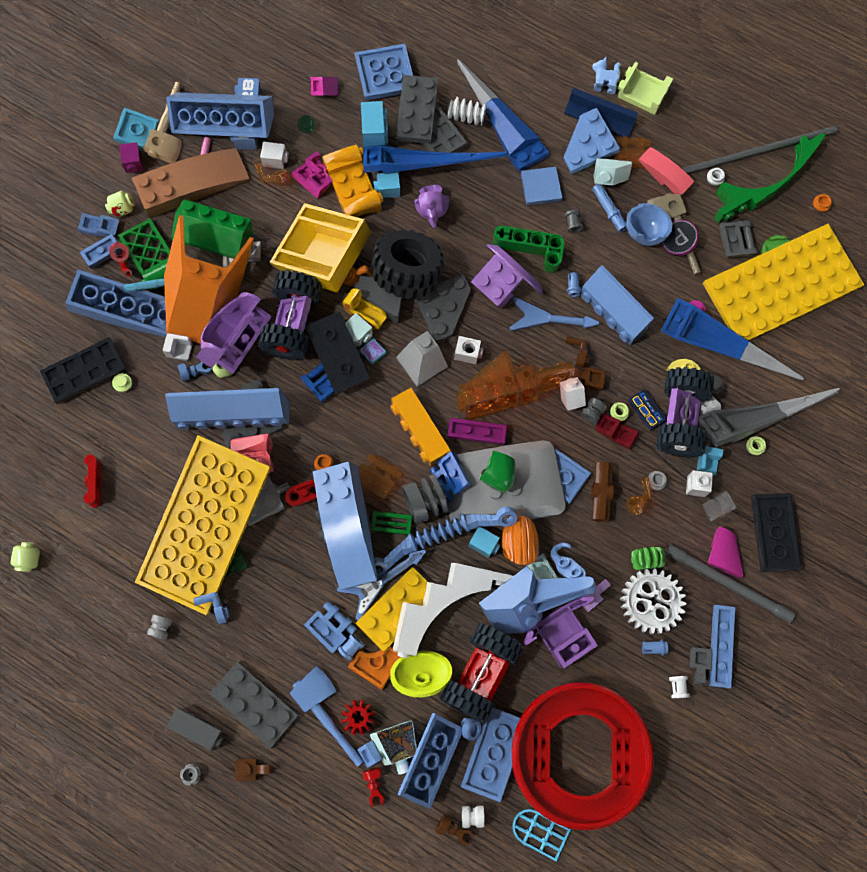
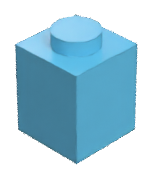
[374,172,400,198]
[468,526,500,558]

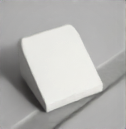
[699,396,721,415]

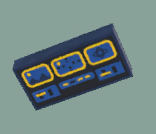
[628,389,666,431]

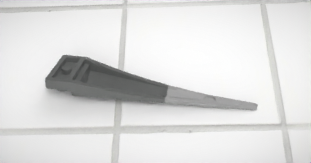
[698,388,840,448]

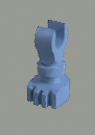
[177,361,212,382]

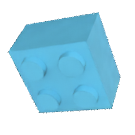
[361,101,388,147]

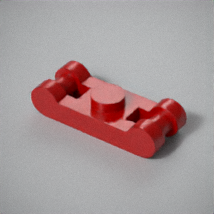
[83,454,101,508]

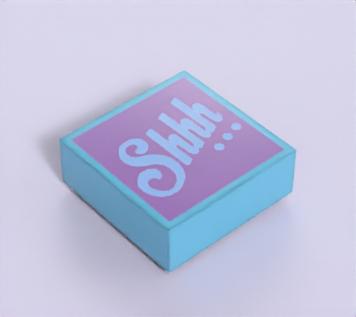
[359,338,386,365]

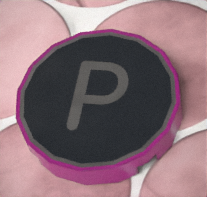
[662,220,699,256]

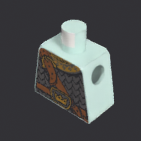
[370,720,417,775]

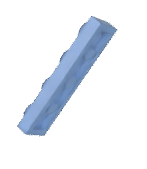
[709,605,735,689]

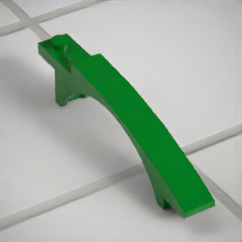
[714,133,825,223]

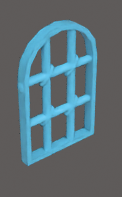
[512,809,571,861]

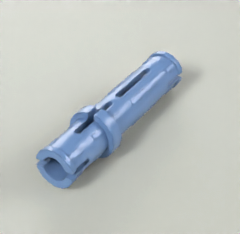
[592,184,627,233]

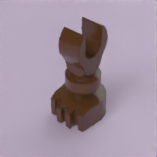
[435,814,473,845]

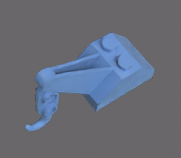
[479,542,597,634]

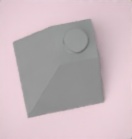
[396,331,448,387]

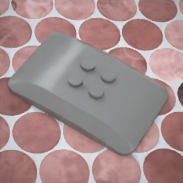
[443,440,565,531]

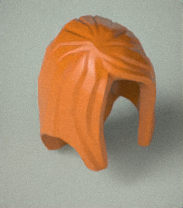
[502,515,539,565]

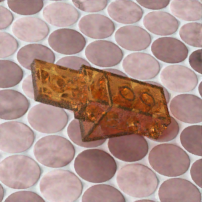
[456,350,574,420]

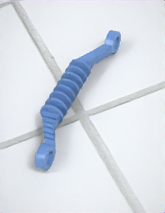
[374,506,517,577]

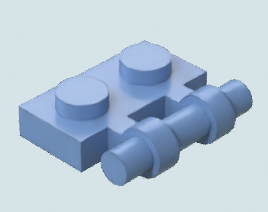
[304,601,357,654]

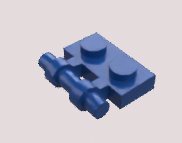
[430,451,472,503]

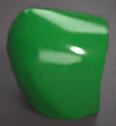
[480,451,516,493]

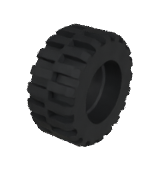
[371,229,444,299]

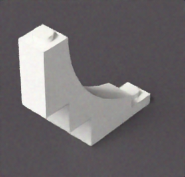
[393,563,513,658]

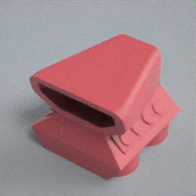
[230,434,274,473]

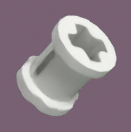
[669,676,690,699]

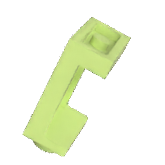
[617,62,673,115]

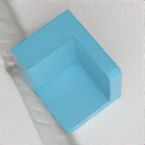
[696,446,723,476]

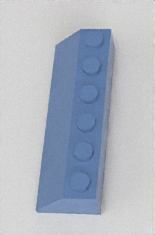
[166,93,274,138]
[165,388,290,430]

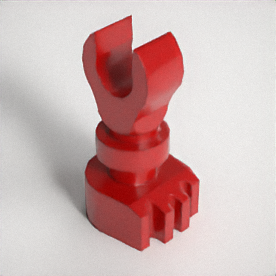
[362,767,384,807]

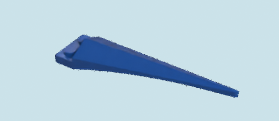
[363,145,508,173]

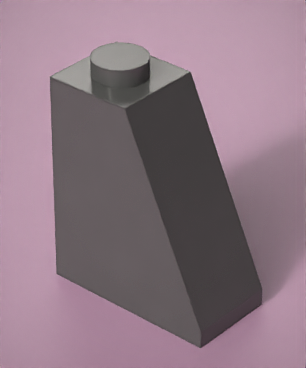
[355,276,403,323]

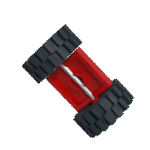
[439,623,524,724]

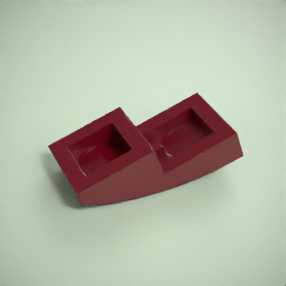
[595,414,639,450]

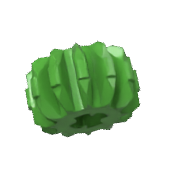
[631,547,666,570]

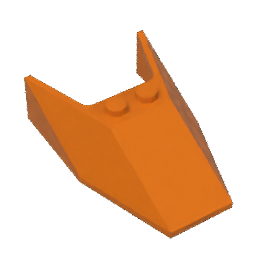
[164,215,254,344]

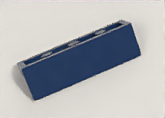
[564,87,638,139]

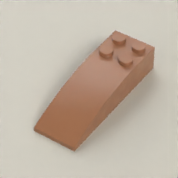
[132,148,250,218]

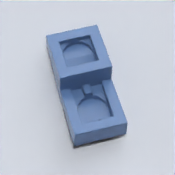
[78,213,119,237]

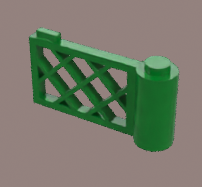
[117,218,170,291]

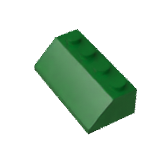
[171,200,253,259]

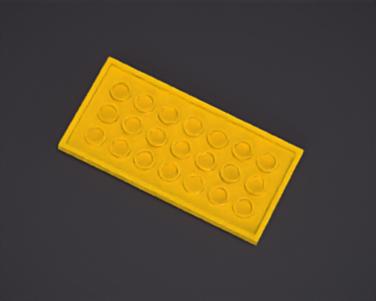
[703,224,864,341]
[135,435,271,615]

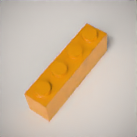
[390,388,451,467]

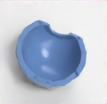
[626,203,672,246]

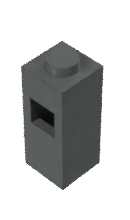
[166,708,224,751]

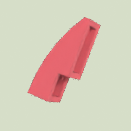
[638,147,694,195]

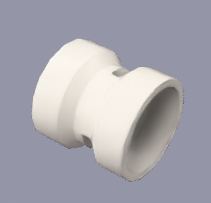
[462,805,484,828]

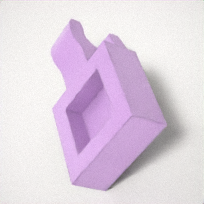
[582,579,611,612]

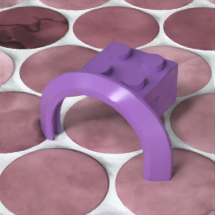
[471,244,543,309]
[524,597,598,668]

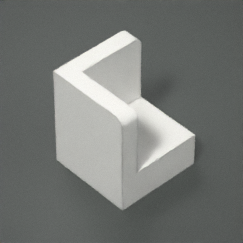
[163,333,193,361]

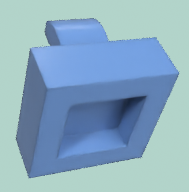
[357,741,382,768]

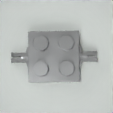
[248,475,290,526]

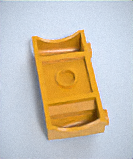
[323,145,383,217]

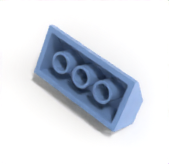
[580,265,654,345]
[397,713,462,809]

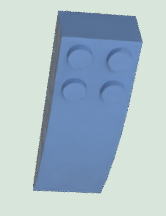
[65,270,167,337]
[313,462,378,590]

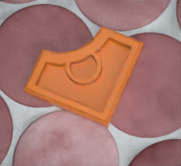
[348,646,400,690]

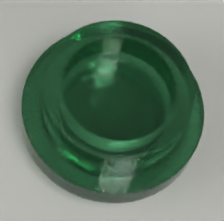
[297,115,315,133]

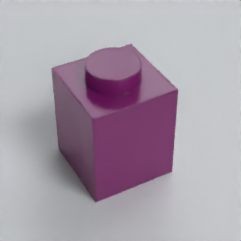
[119,142,144,173]

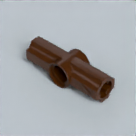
[591,462,614,522]

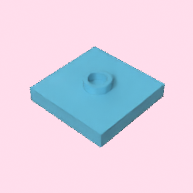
[113,107,159,152]

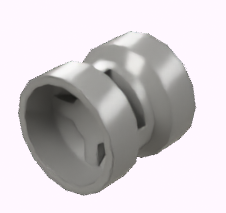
[146,615,173,640]

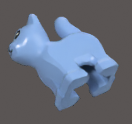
[592,57,621,95]

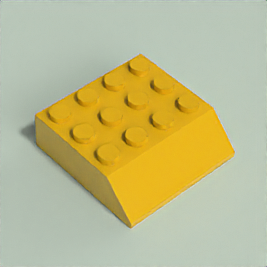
[270,203,372,293]

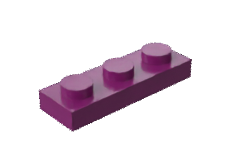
[447,418,507,445]

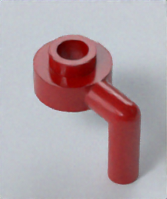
[109,242,132,277]

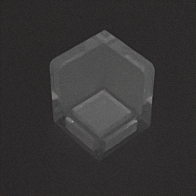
[702,491,737,522]

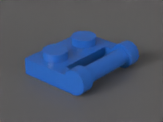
[300,364,334,403]

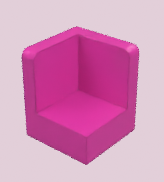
[311,77,338,95]

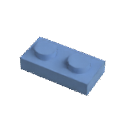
[80,234,122,269]

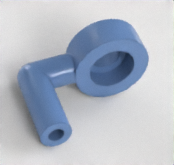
[193,592,230,625]

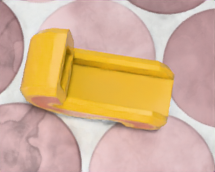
[343,288,387,330]

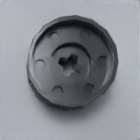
[402,474,448,524]

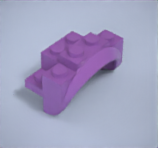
[196,292,272,374]

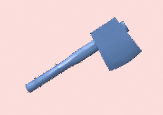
[290,666,364,767]

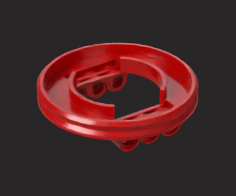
[511,682,654,830]

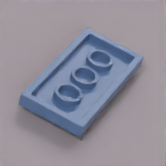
[460,708,520,802]

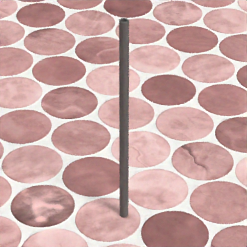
[681,126,838,174]

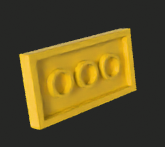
[356,567,427,652]

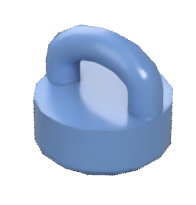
[461,718,481,741]

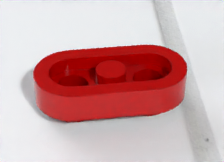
[285,479,317,507]

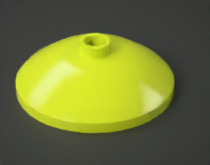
[390,651,452,698]

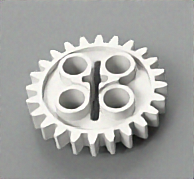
[620,569,686,634]

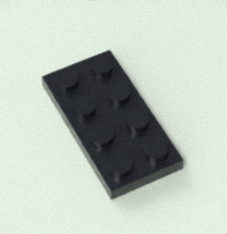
[40,337,127,404]

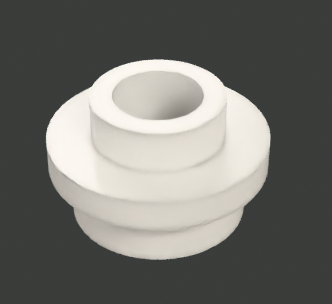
[707,168,725,186]

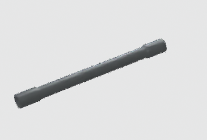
[665,544,795,623]

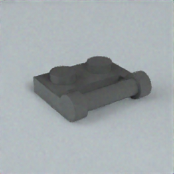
[719,220,758,259]

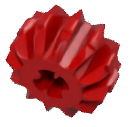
[341,700,375,735]

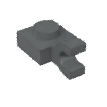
[689,647,712,685]

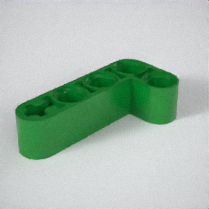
[493,226,564,273]

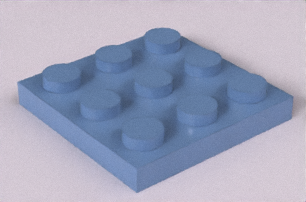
[355,44,413,101]

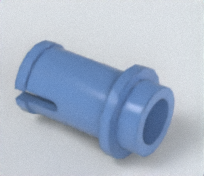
[567,272,581,297]
[642,639,668,656]

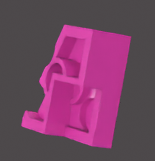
[292,151,332,199]
[707,526,743,578]

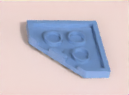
[564,108,620,175]

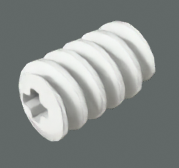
[448,97,486,126]

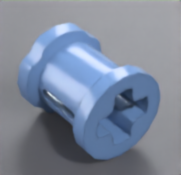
[338,633,365,661]

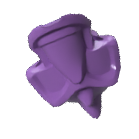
[414,185,449,228]

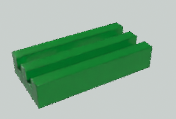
[371,511,412,536]

